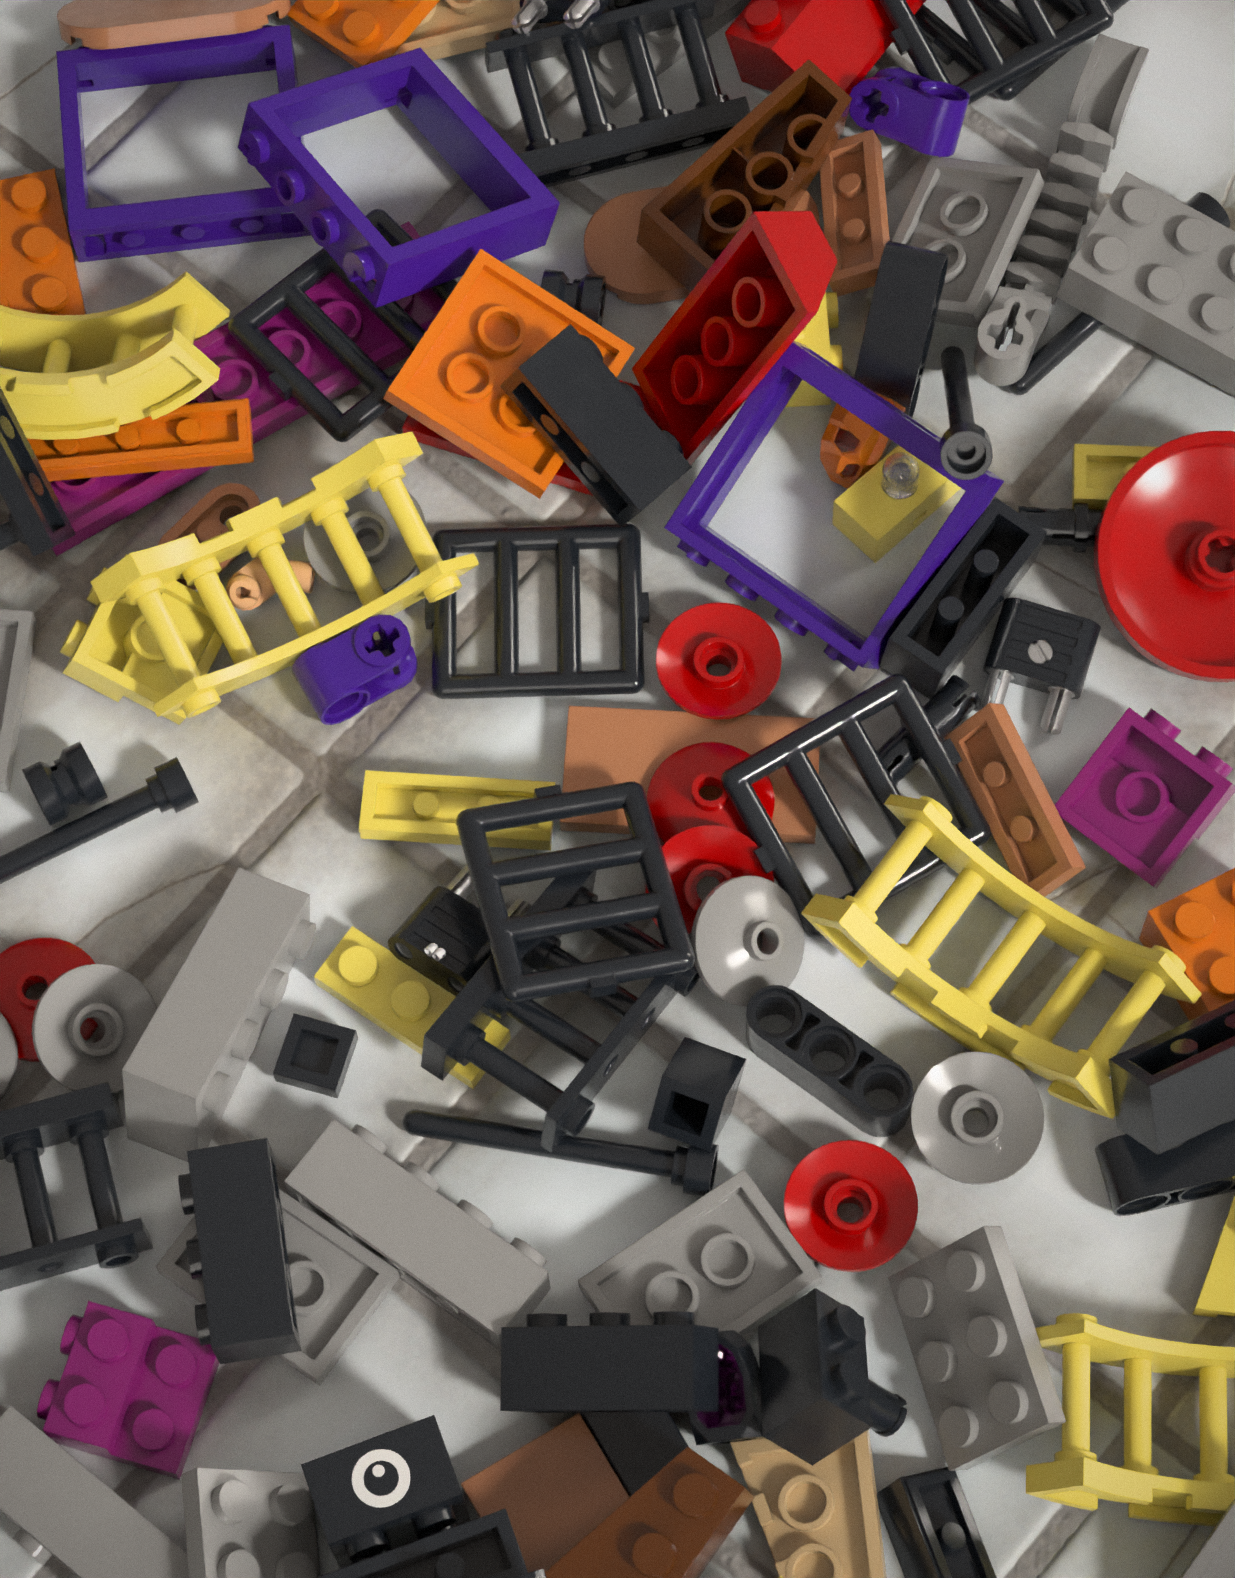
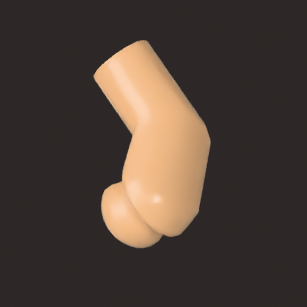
[226,557,316,610]

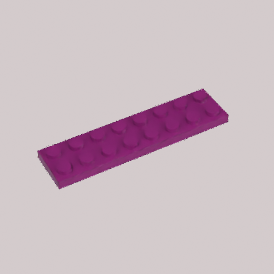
[50,221,444,557]

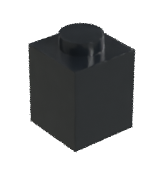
[648,1037,747,1152]

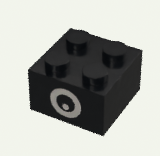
[301,1415,471,1569]

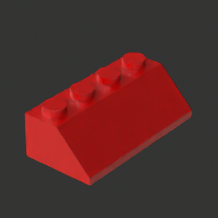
[725,0,926,95]
[632,211,838,465]

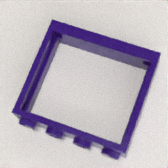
[56,25,311,263]
[237,48,560,308]
[664,341,1004,672]

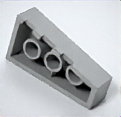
[122,868,316,1162]

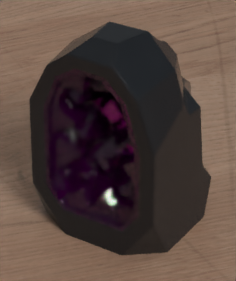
[689,1330,764,1445]

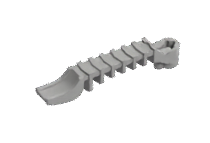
[974,33,1149,386]

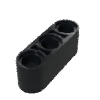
[854,240,949,418]
[746,985,913,1137]
[1094,1120,1235,1216]

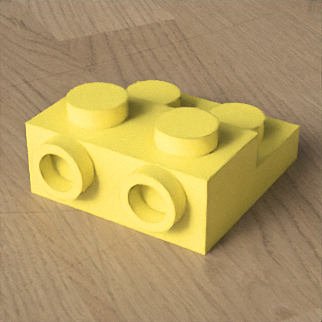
[60,554,223,725]

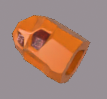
[820,389,906,489]

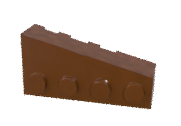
[636,60,852,292]
[545,1446,754,1578]

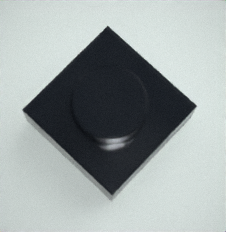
[273,1013,358,1098]

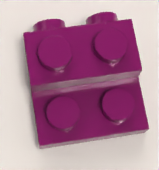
[1055,707,1235,889]
[37,1301,219,1480]

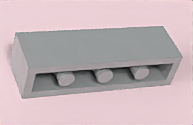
[284,1119,551,1351]
[0,1405,189,1578]

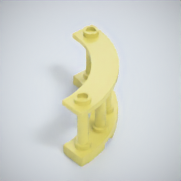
[0,271,230,440]
[90,432,479,718]
[801,794,1202,1119]
[1026,1313,1235,1527]

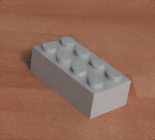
[1055,171,1235,397]

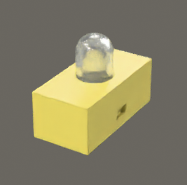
[832,445,961,563]

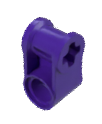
[849,66,970,157]
[292,615,418,725]

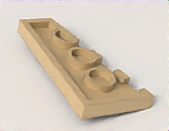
[730,1429,887,1578]

